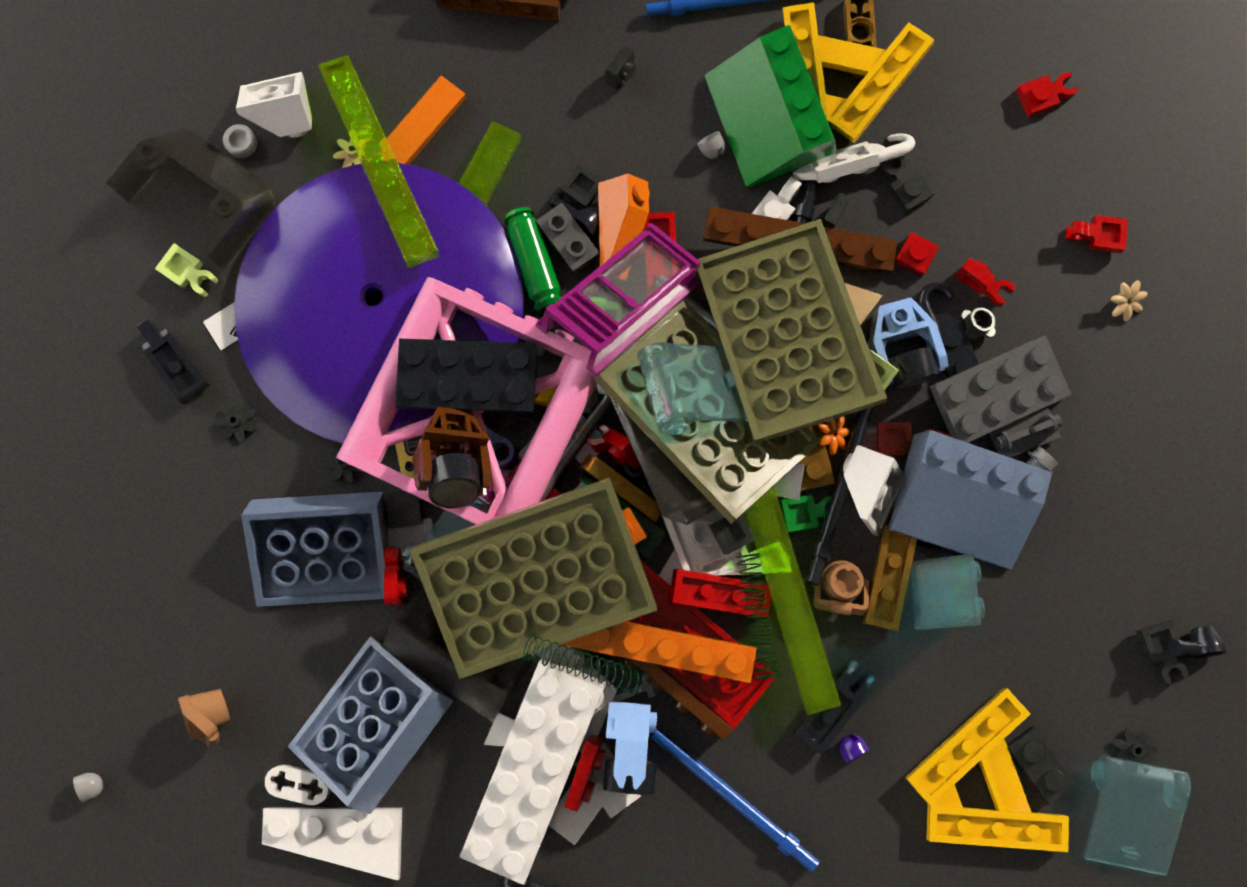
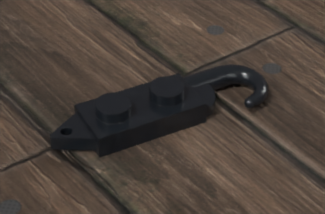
[917,282,979,378]

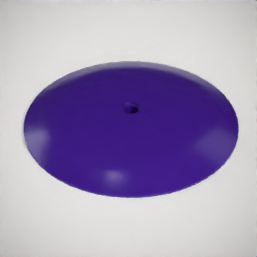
[234,162,524,446]

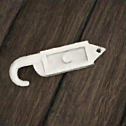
[793,133,915,183]

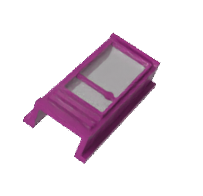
[536,223,701,377]

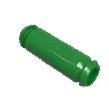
[504,207,562,313]

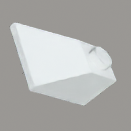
[236,72,312,138]
[843,445,903,537]

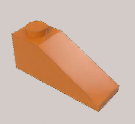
[598,173,650,282]

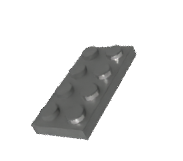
[929,335,1072,443]

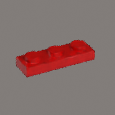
[669,569,772,619]

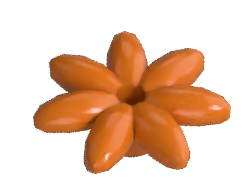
[818,416,851,455]

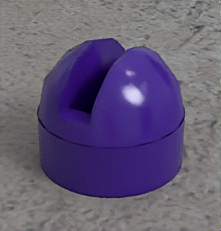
[839,734,870,764]

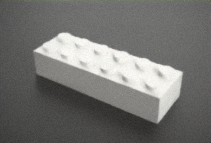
[460,657,606,885]

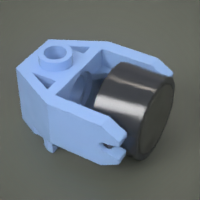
[867,297,948,390]
[603,701,657,795]

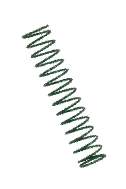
[735,553,780,679]
[523,635,644,695]

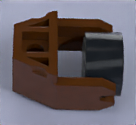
[412,407,492,509]

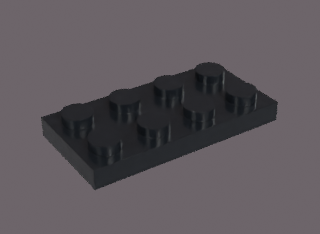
[395,338,537,413]

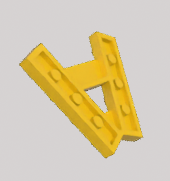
[783,2,934,143]
[905,687,1069,852]

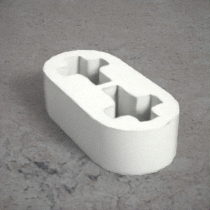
[265,764,331,805]

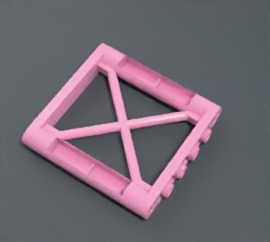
[336,277,597,525]

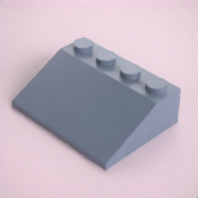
[888,430,1052,570]
[241,492,388,607]
[287,636,454,814]

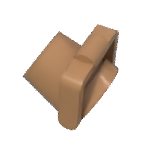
[813,560,869,616]
[178,689,230,748]

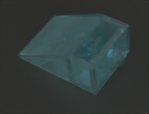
[910,554,985,630]

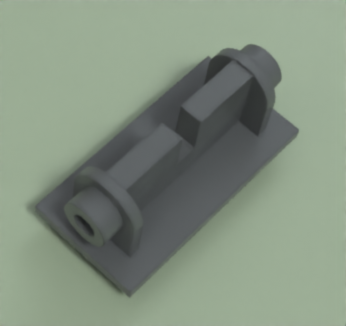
[536,203,600,272]
[988,408,1063,457]

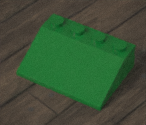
[704,25,837,189]

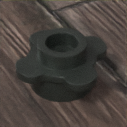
[960,307,996,340]

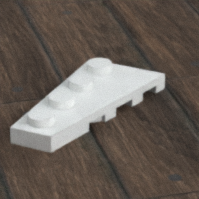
[262,807,402,881]

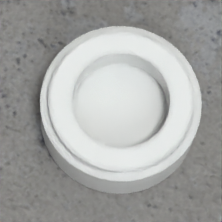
[223,124,257,158]

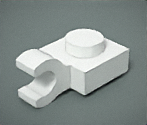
[752,176,802,220]

